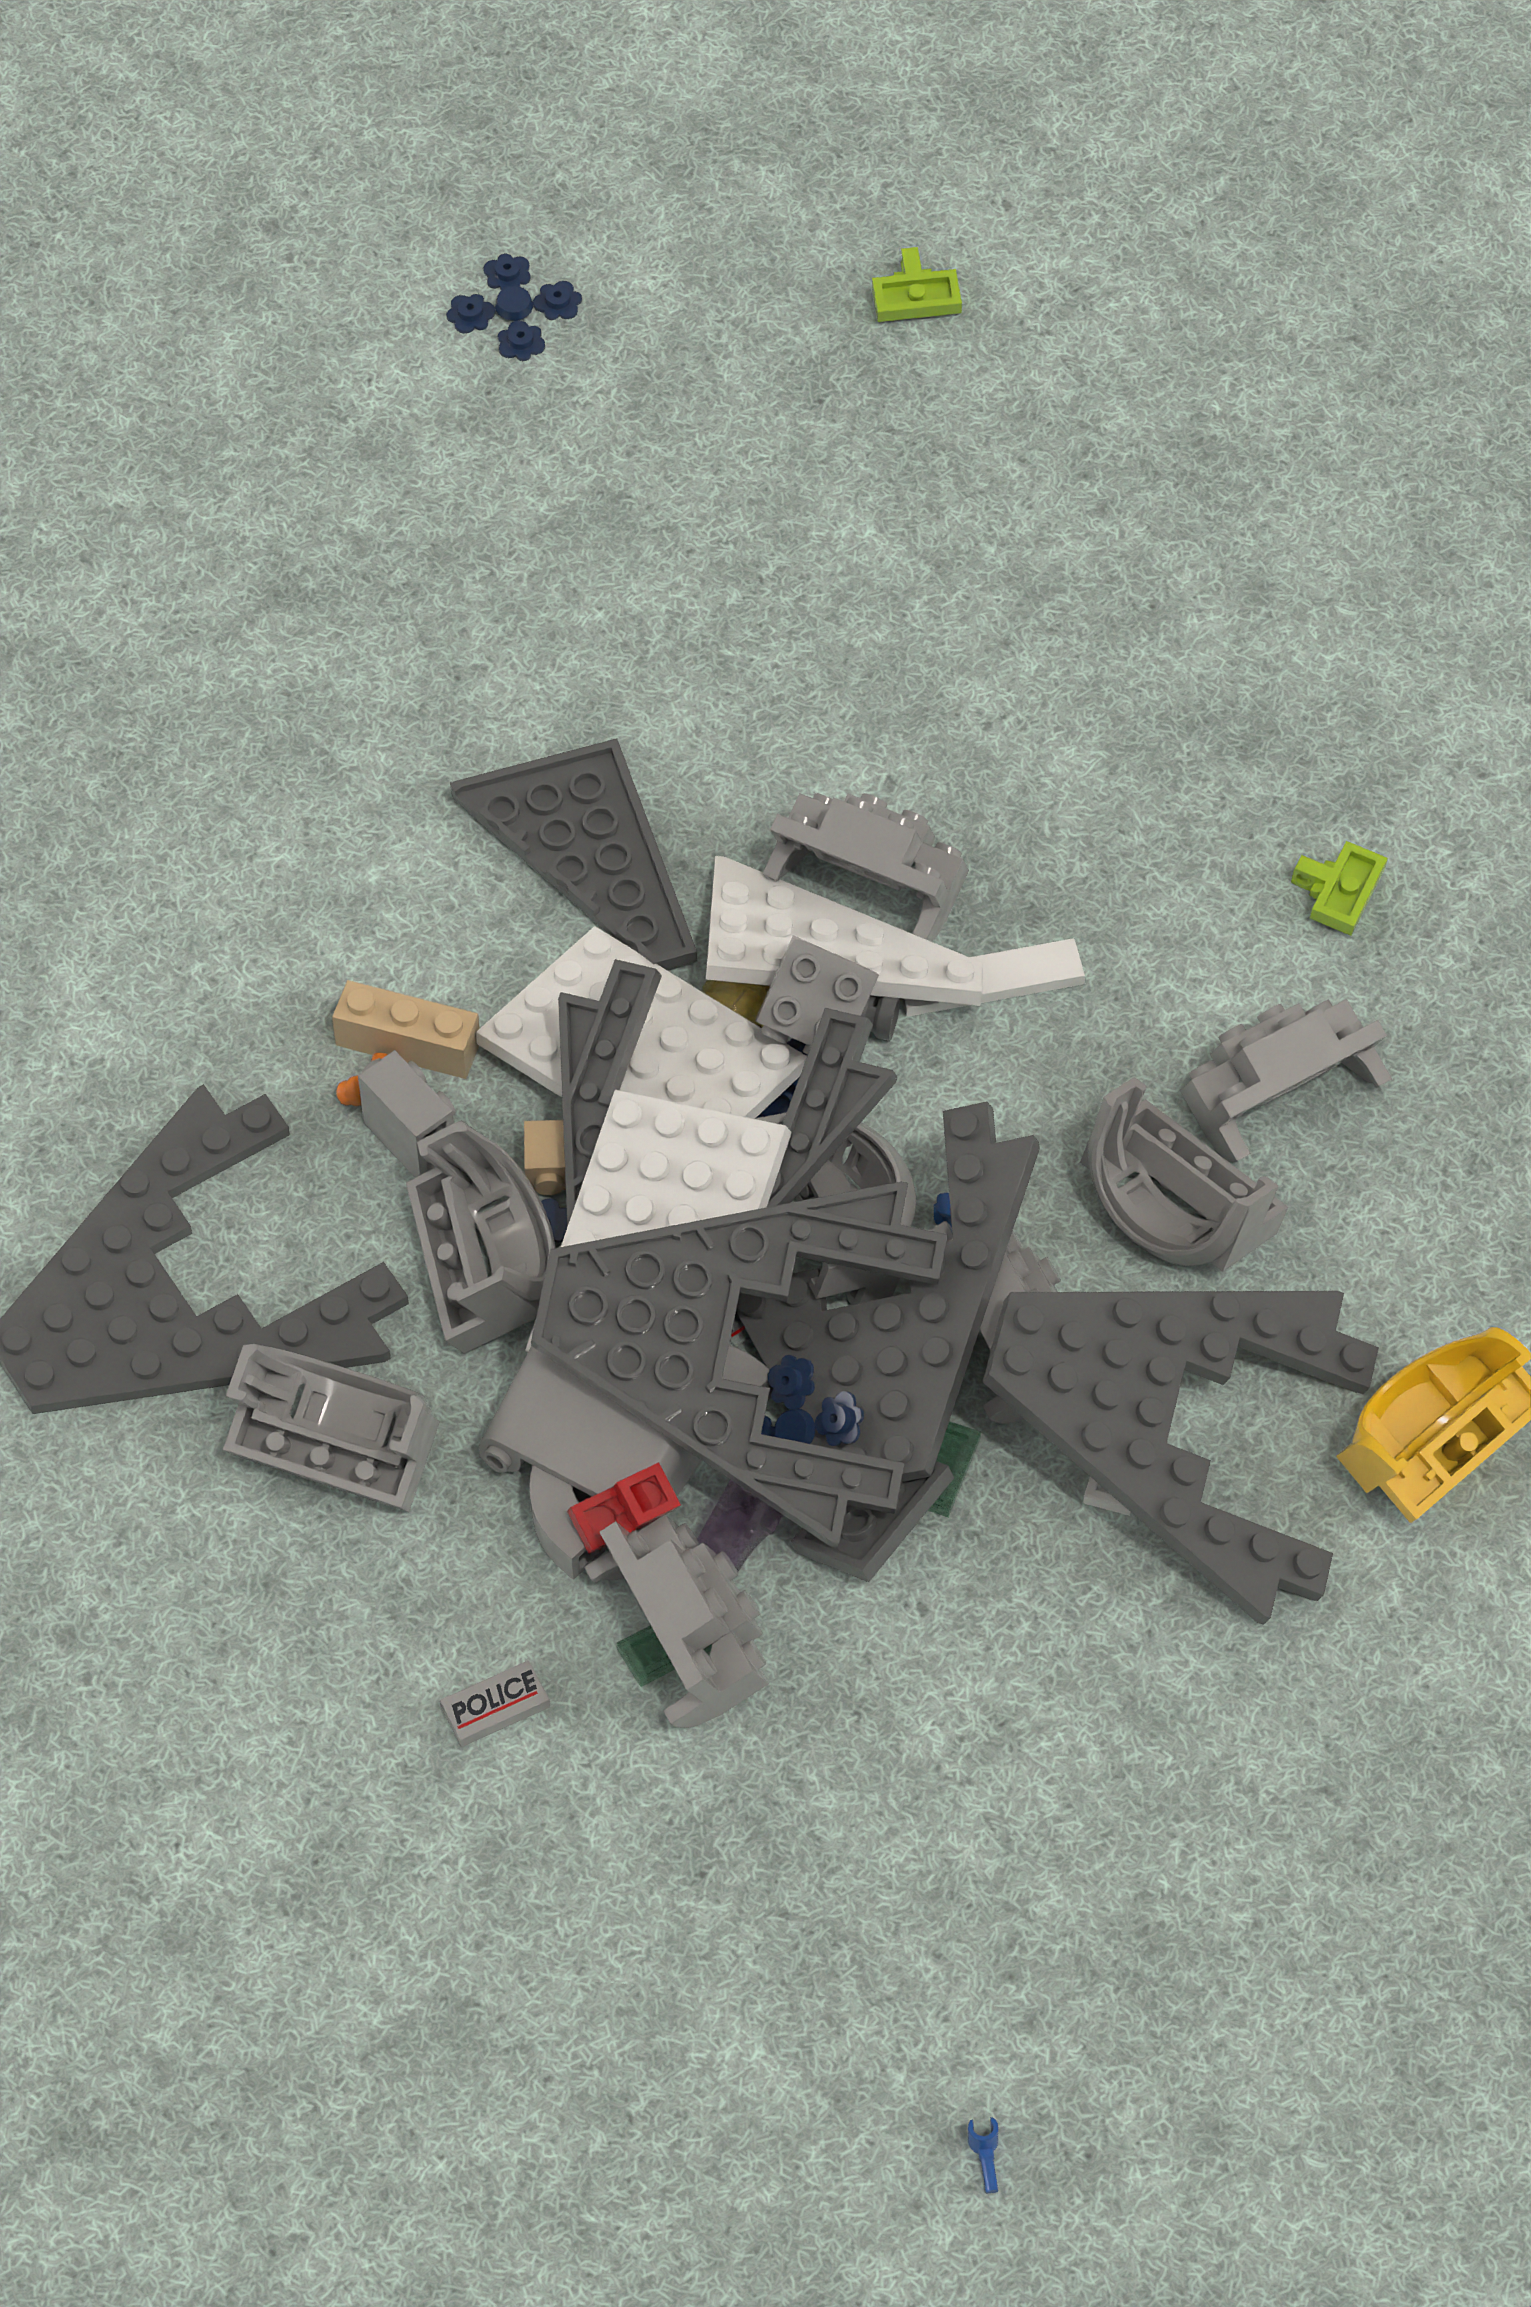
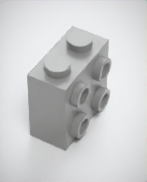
[755,935,879,1054]
[358,1050,456,1178]

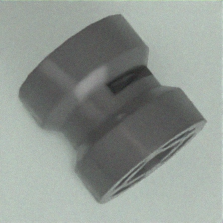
[861,995,900,1041]

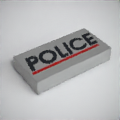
[440,1660,550,1747]

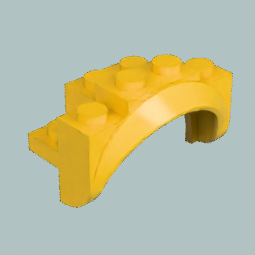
[1336,1327,1531,1523]

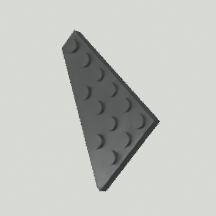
[450,738,697,970]

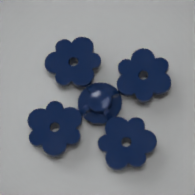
[446,253,582,361]
[761,1355,864,1446]

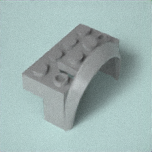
[1080,1077,1288,1272]
[754,1113,916,1305]
[406,1120,555,1354]
[223,1344,440,1512]

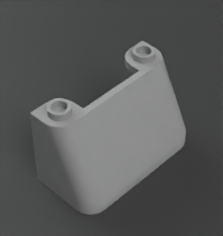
[479,1346,702,1532]

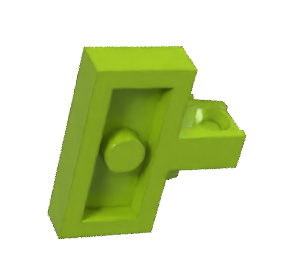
[872,247,962,322]
[1291,841,1388,936]

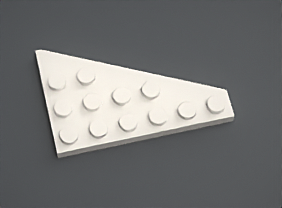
[706,856,983,1006]

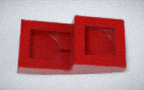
[567,1462,681,1554]

